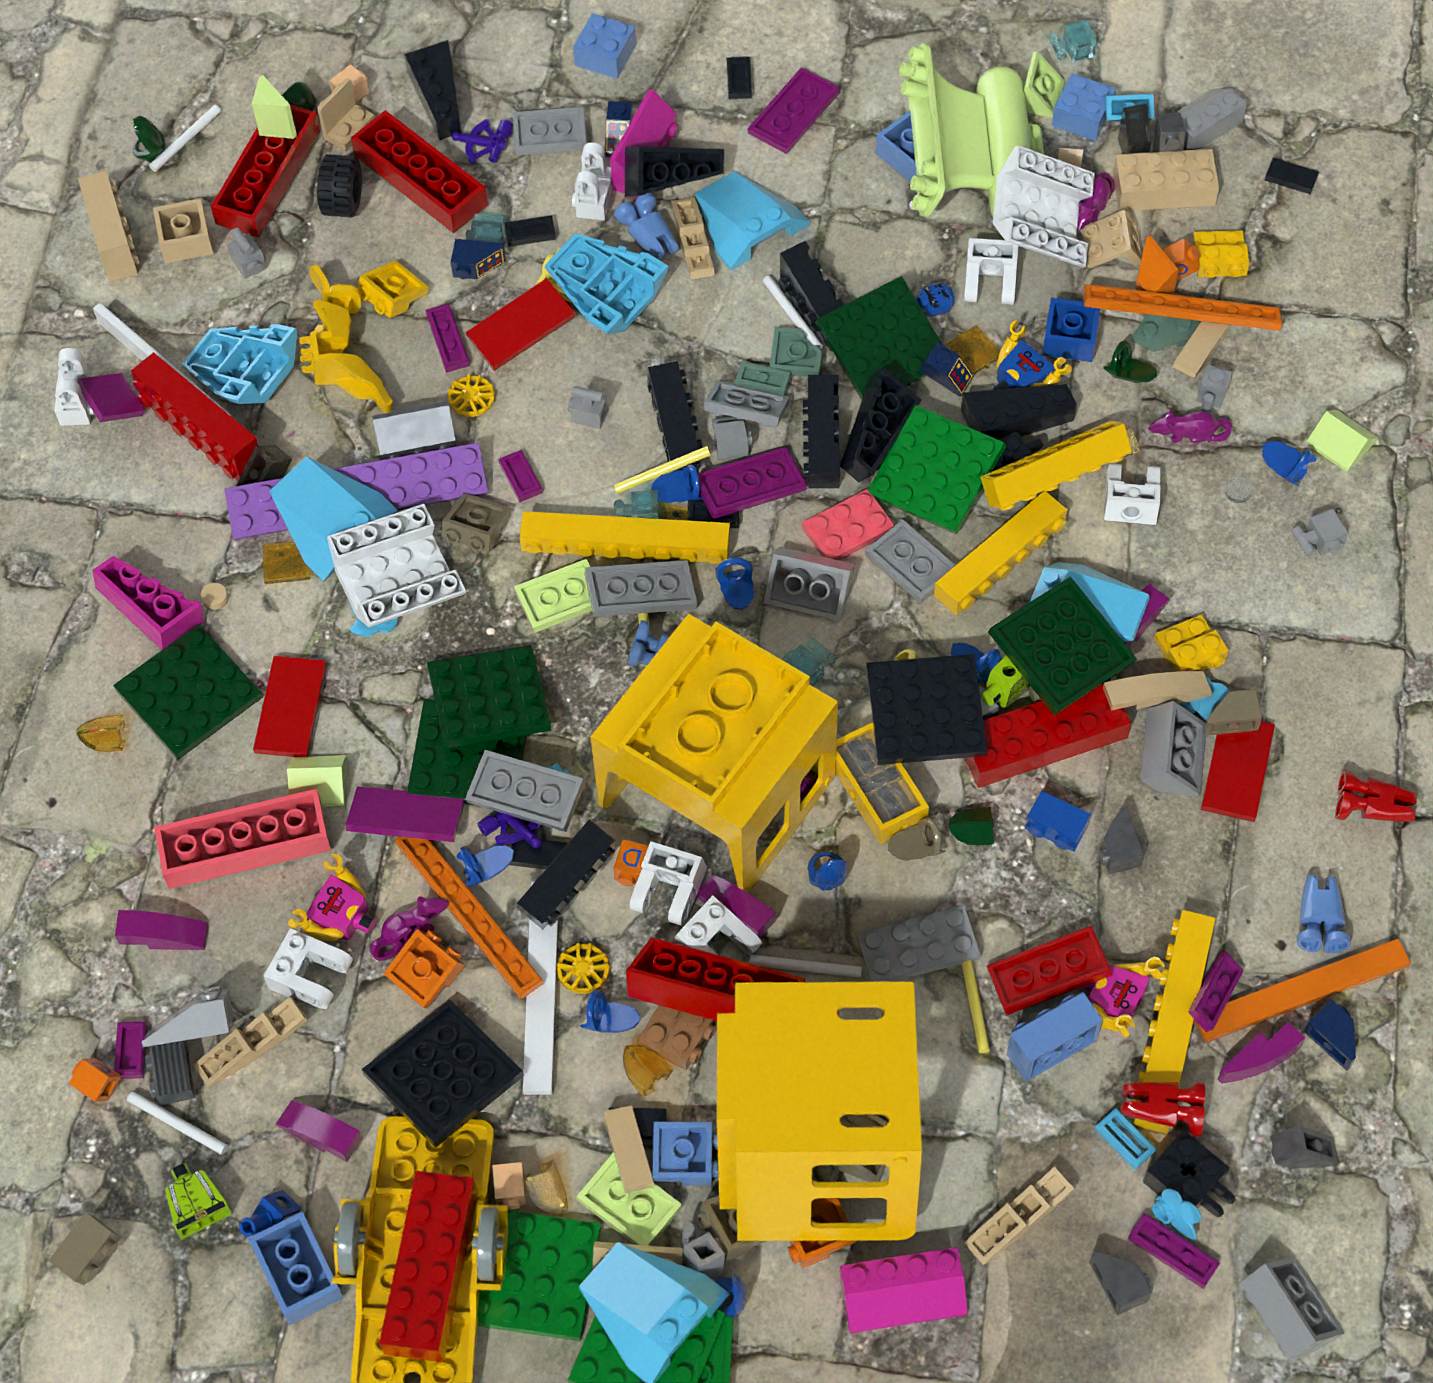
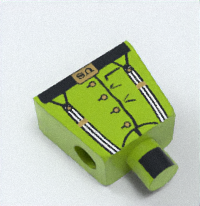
[981,656,1030,708]
[165,1163,232,1240]

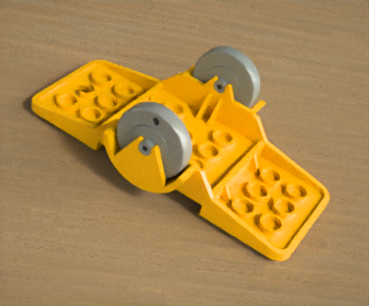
[332,1116,508,1383]

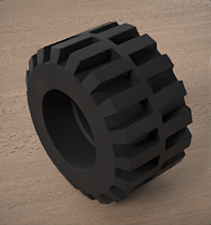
[317,154,362,218]

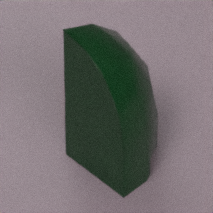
[282,82,315,111]
[948,807,994,846]

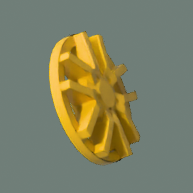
[448,374,495,417]
[557,943,609,994]

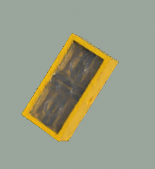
[835,722,929,845]

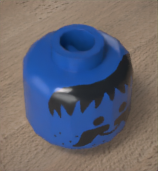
[916,282,955,317]

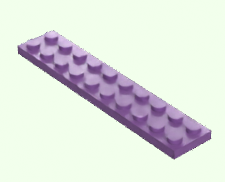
[224,443,488,540]

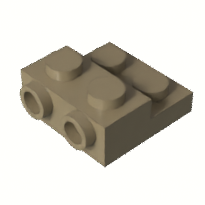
[442,493,511,552]
[697,1195,767,1262]

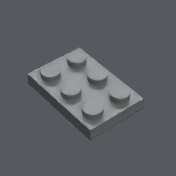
[512,107,587,156]
[704,380,790,427]
[865,519,956,604]

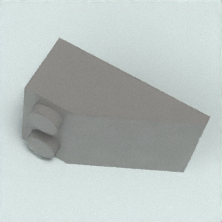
[142,986,234,1047]

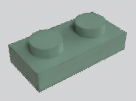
[735,362,790,395]

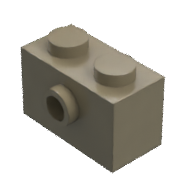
[48,1212,121,1285]

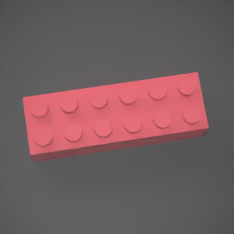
[154,789,331,889]

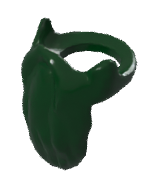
[133,116,166,163]
[1103,341,1157,383]

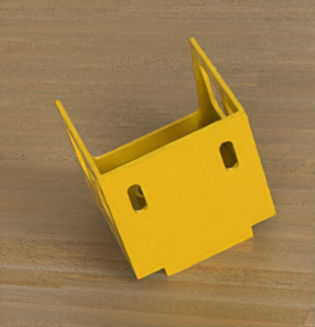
[590,613,838,893]
[717,982,922,1241]

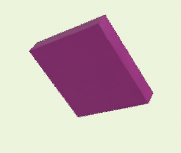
[77,373,145,423]

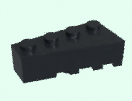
[404,40,461,140]
[625,146,724,196]
[778,240,845,352]
[647,361,703,467]
[840,367,922,482]
[803,374,840,489]
[961,384,1076,440]
[517,819,615,930]

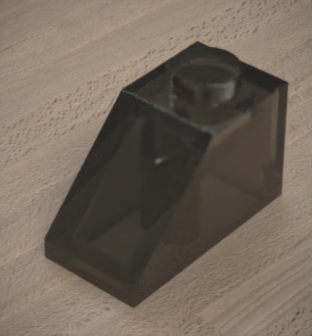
[1118,104,1151,154]
[236,445,292,486]

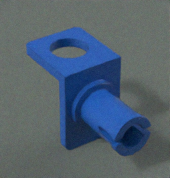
[239,1190,301,1237]

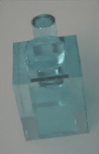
[1048,20,1097,62]
[466,213,504,243]
[614,490,661,519]
[783,638,837,686]

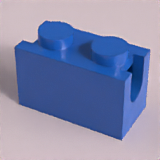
[1025,791,1091,852]

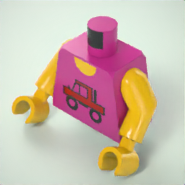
[288,853,376,942]
[1081,957,1165,1037]

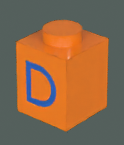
[1162,239,1200,281]
[613,840,649,886]
[68,1058,122,1102]

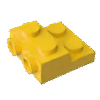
[1193,230,1249,278]
[357,260,429,318]
[1154,614,1229,672]

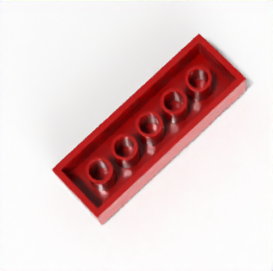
[210,105,320,238]
[351,110,488,234]
[131,352,264,484]
[965,680,1131,788]
[626,937,806,1021]
[379,1171,478,1363]

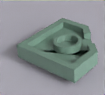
[1131,314,1200,352]
[769,327,822,377]

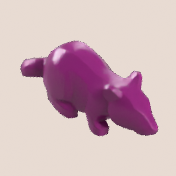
[1077,173,1115,230]
[1148,411,1232,443]
[370,896,449,961]

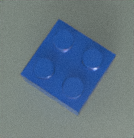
[1042,297,1100,362]

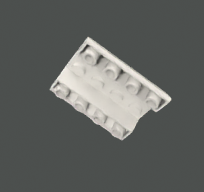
[993,145,1094,268]
[327,504,466,628]

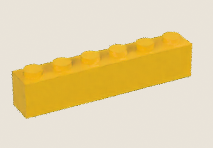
[981,421,1132,510]
[934,491,1067,616]

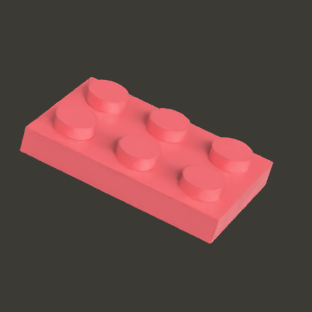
[802,489,895,560]

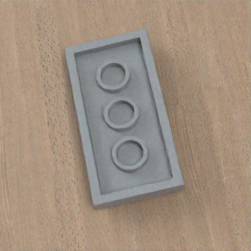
[584,560,697,617]
[465,750,586,832]
[856,905,980,982]

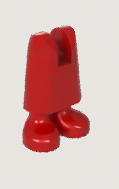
[1335,770,1417,822]
[1121,1082,1206,1137]

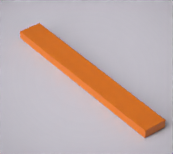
[1083,284,1282,331]
[395,837,544,1000]
[1193,939,1411,1043]

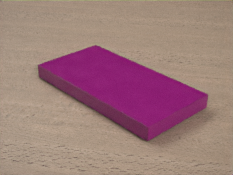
[748,67,840,154]
[697,446,807,519]
[345,786,464,842]

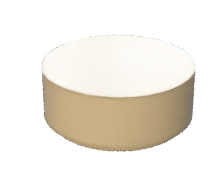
[201,583,228,610]

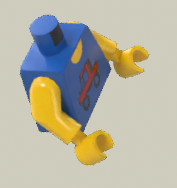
[994,320,1072,390]

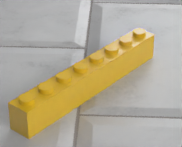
[519,511,730,564]
[1133,910,1215,1134]

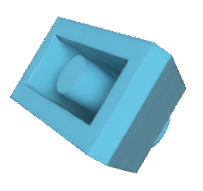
[1105,94,1154,123]

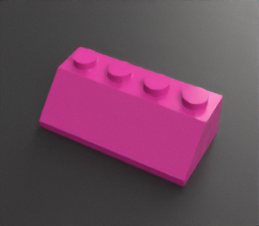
[610,89,679,198]
[839,1247,968,1334]

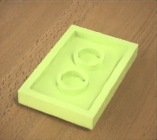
[514,559,592,633]
[576,1153,682,1246]

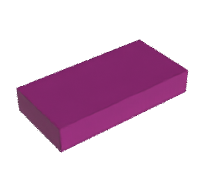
[498,450,543,503]
[114,1021,148,1079]

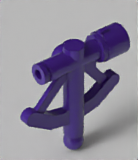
[451,119,513,165]
[477,812,542,848]

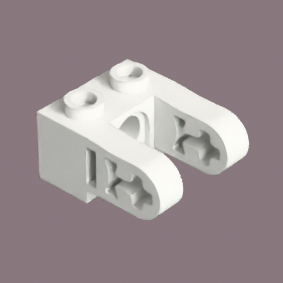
[572,143,612,221]
[964,238,1018,305]
[55,348,94,426]
[1104,462,1160,525]
[630,841,707,926]
[672,895,762,955]
[264,928,353,1009]

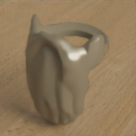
[888,817,946,861]

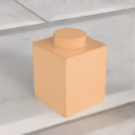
[329,64,369,102]
[493,1162,527,1210]

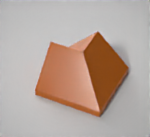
[1135,235,1179,295]

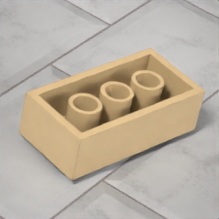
[1113,149,1219,211]
[78,171,139,282]

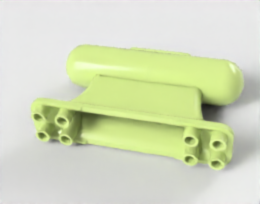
[899,43,1045,217]

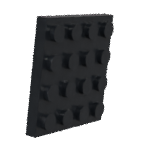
[866,654,988,765]
[362,1000,524,1148]

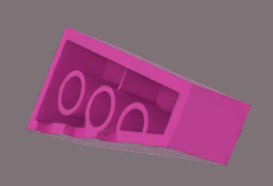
[92,556,204,650]

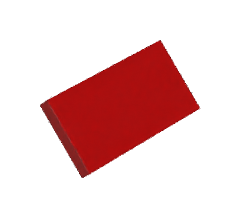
[465,278,575,371]
[253,656,327,757]
[1201,721,1275,822]
[986,925,1112,1016]

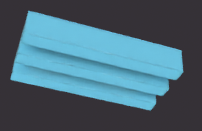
[1095,1108,1157,1171]

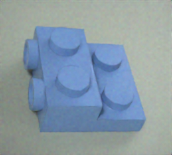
[653,1122,718,1186]

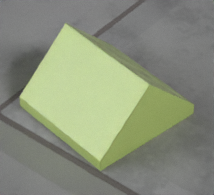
[1024,51,1065,118]
[252,75,297,139]
[1306,410,1378,472]
[287,755,347,807]

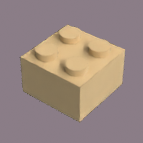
[153,198,213,264]

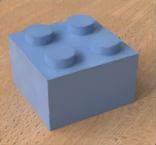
[573,13,636,79]
[1052,73,1117,141]

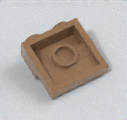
[637,1005,717,1071]

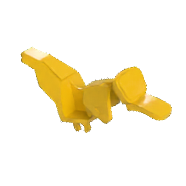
[299,264,392,414]

